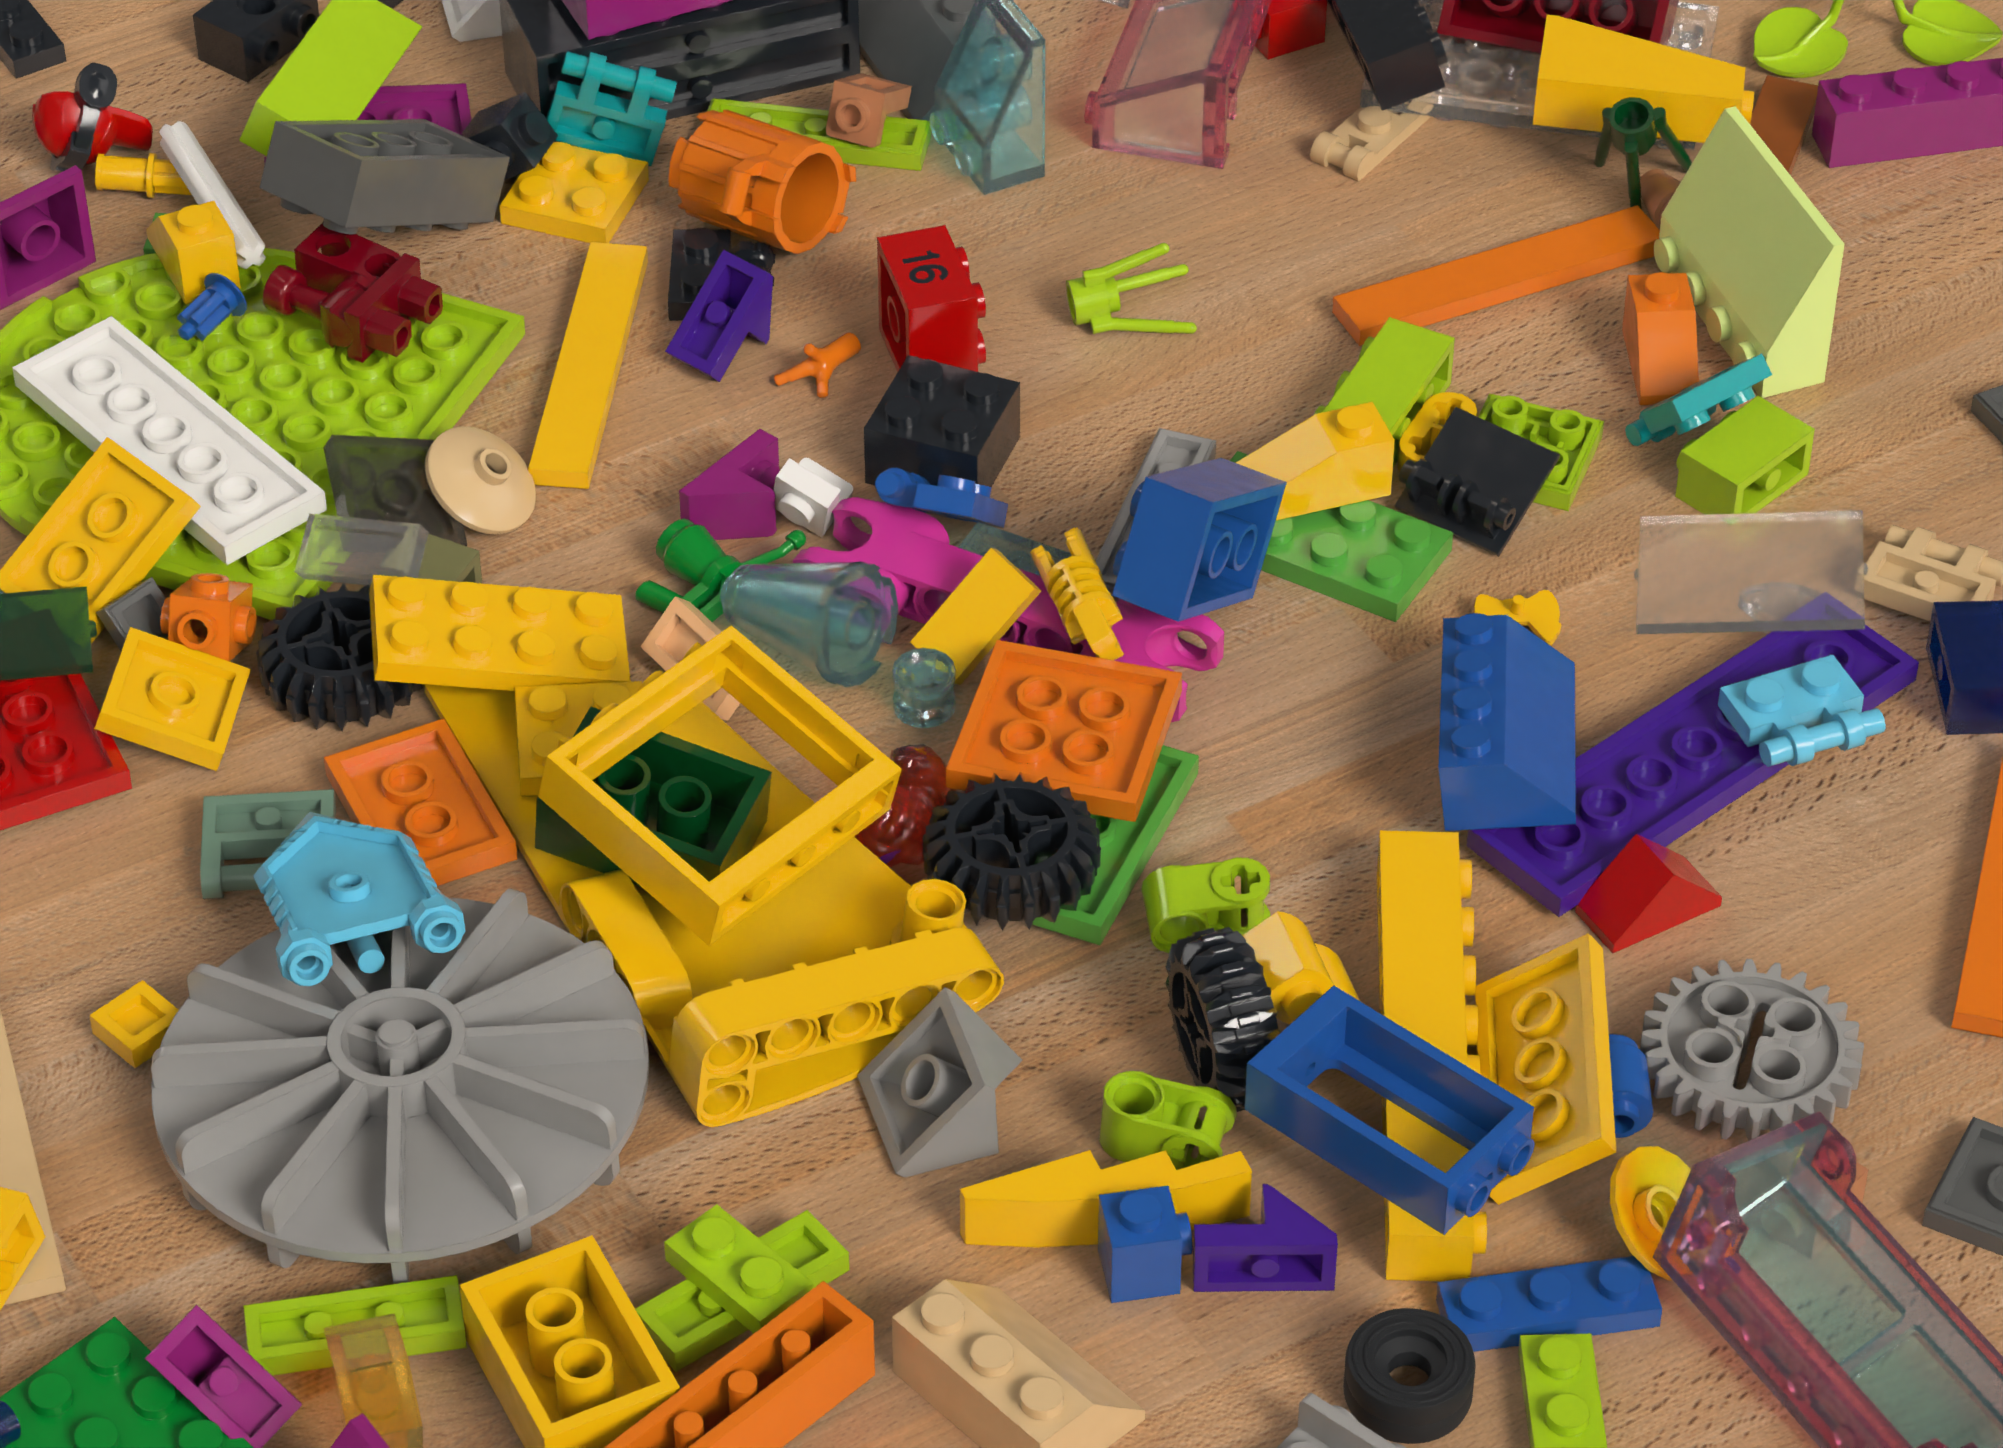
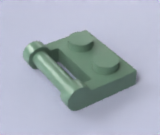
[200,789,336,899]

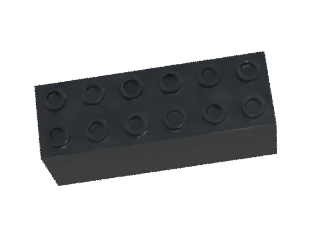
[499,0,860,142]

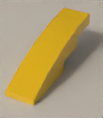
[960,1150,1252,1248]

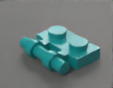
[546,51,677,166]
[1625,354,1772,446]

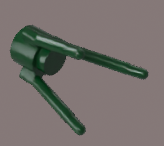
[1594,97,1692,209]

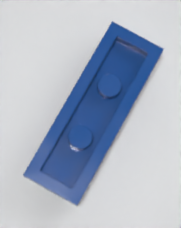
[1436,1256,1662,1352]

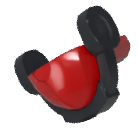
[32,63,153,173]

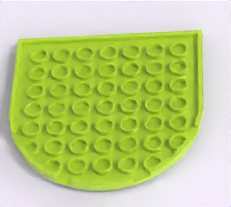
[0,248,526,620]

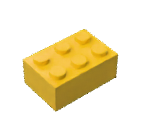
[460,1235,680,1448]

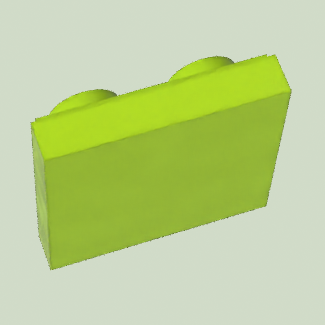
[1478,393,1604,511]

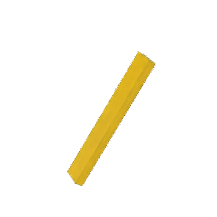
[528,242,648,489]

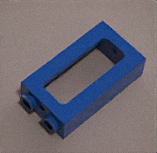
[1245,986,1535,1235]

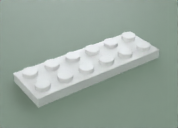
[12,316,327,565]

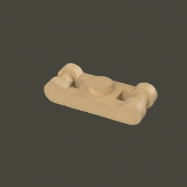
[1310,94,1437,182]

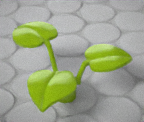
[1753,0,2003,78]

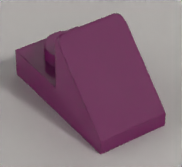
[679,429,780,540]
[145,1304,302,1448]

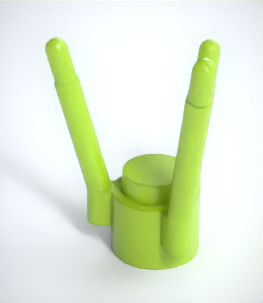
[1066,243,1197,334]

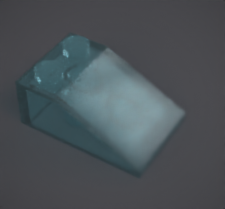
[930,0,1046,195]

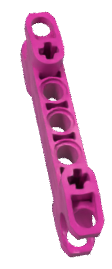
[793,497,1224,722]

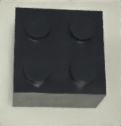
[864,355,1020,487]

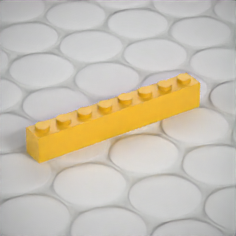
[1376,830,1487,1282]

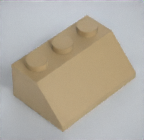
[892,1279,1145,1448]

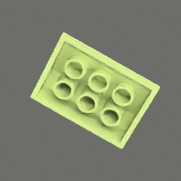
[1654,106,1845,398]

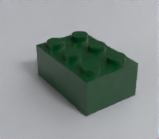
[535,707,772,887]

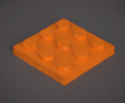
[946,640,1182,822]

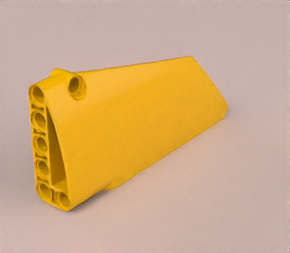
[424,684,1004,1127]

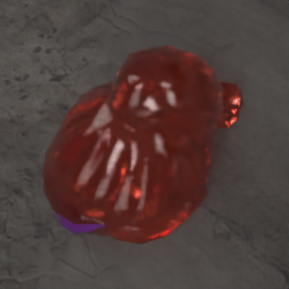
[854,744,956,867]

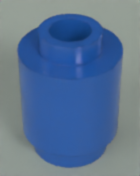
[1609,1034,1653,1138]

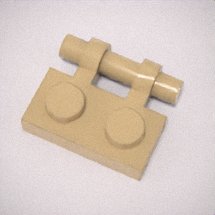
[1854,525,2003,636]

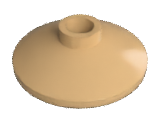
[425,427,536,535]

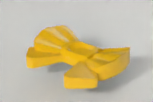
[1473,590,1562,646]

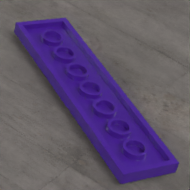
[1466,597,1919,917]

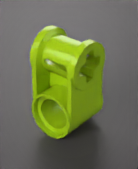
[1141,857,1271,953]
[1099,1071,1237,1170]

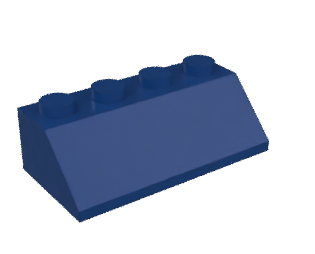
[1438,613,1576,831]

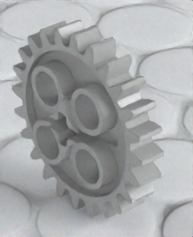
[1640,959,1864,1144]

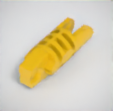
[1030,527,1124,660]

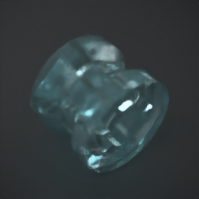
[892,648,956,728]

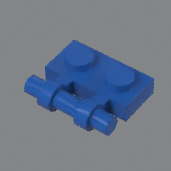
[875,468,1008,528]

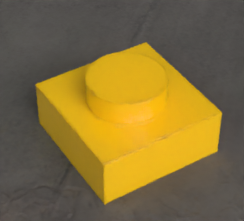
[89,980,179,1068]

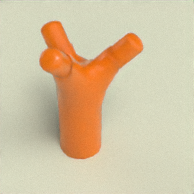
[774,332,861,398]

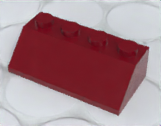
[1437,0,1679,55]

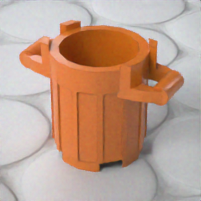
[668,110,856,254]

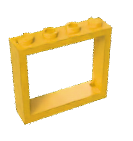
[538,625,902,946]

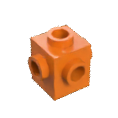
[160,573,257,662]

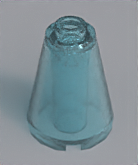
[720,561,898,687]

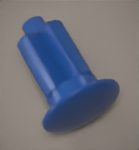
[177,273,247,341]

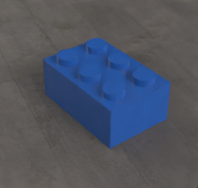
[1112,458,1287,622]

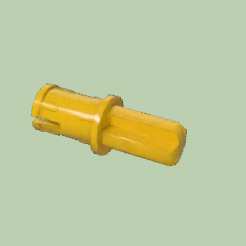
[95,153,192,198]

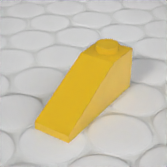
[1236,402,1395,521]

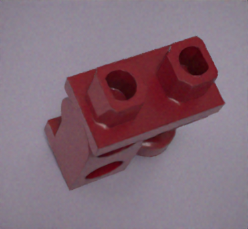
[263,223,443,363]

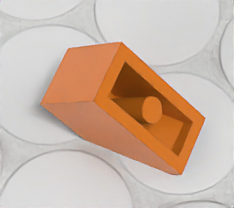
[1622,272,1699,405]

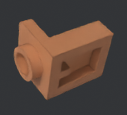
[826,73,912,148]

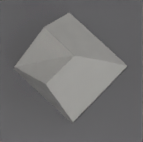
[857,987,1022,1178]

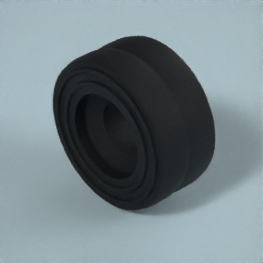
[1343,1308,1476,1444]

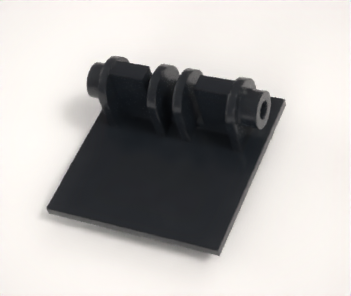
[1394,407,1560,557]

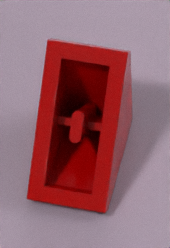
[1575,834,1722,954]

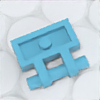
[1718,655,1886,767]

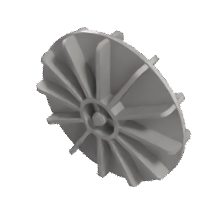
[151,888,649,1284]

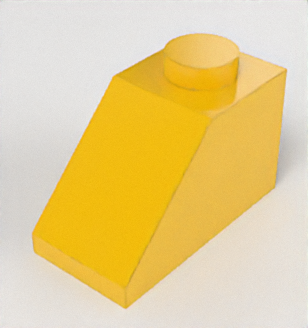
[146,201,241,305]

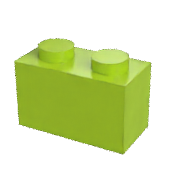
[1675,395,1815,531]

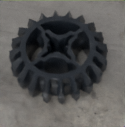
[256,583,422,731]
[923,772,1101,931]
[1165,927,1281,1112]

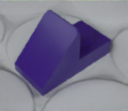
[665,250,773,382]
[1192,1184,1338,1292]

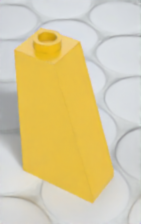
[1533,15,1754,143]

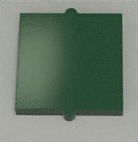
[0,586,97,681]

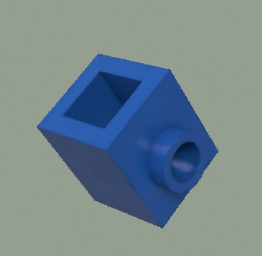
[1098,1186,1193,1303]

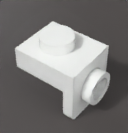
[774,458,853,538]

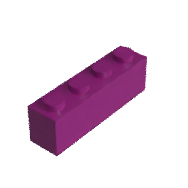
[1812,58,2003,168]

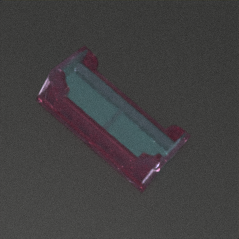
[1653,1111,2003,1448]

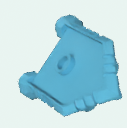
[253,812,466,986]

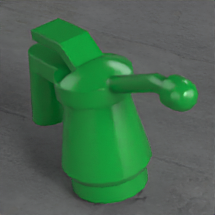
[635,519,806,622]

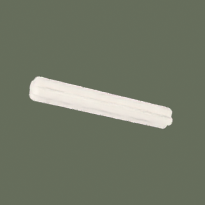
[159,121,266,269]

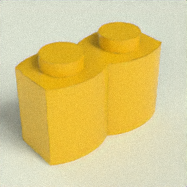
[1242,911,1360,1024]

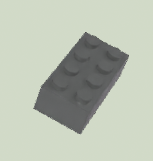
[259,119,510,234]

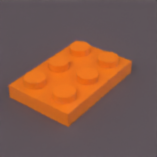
[324,718,518,886]

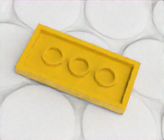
[369,575,631,691]
[1475,933,1616,1205]

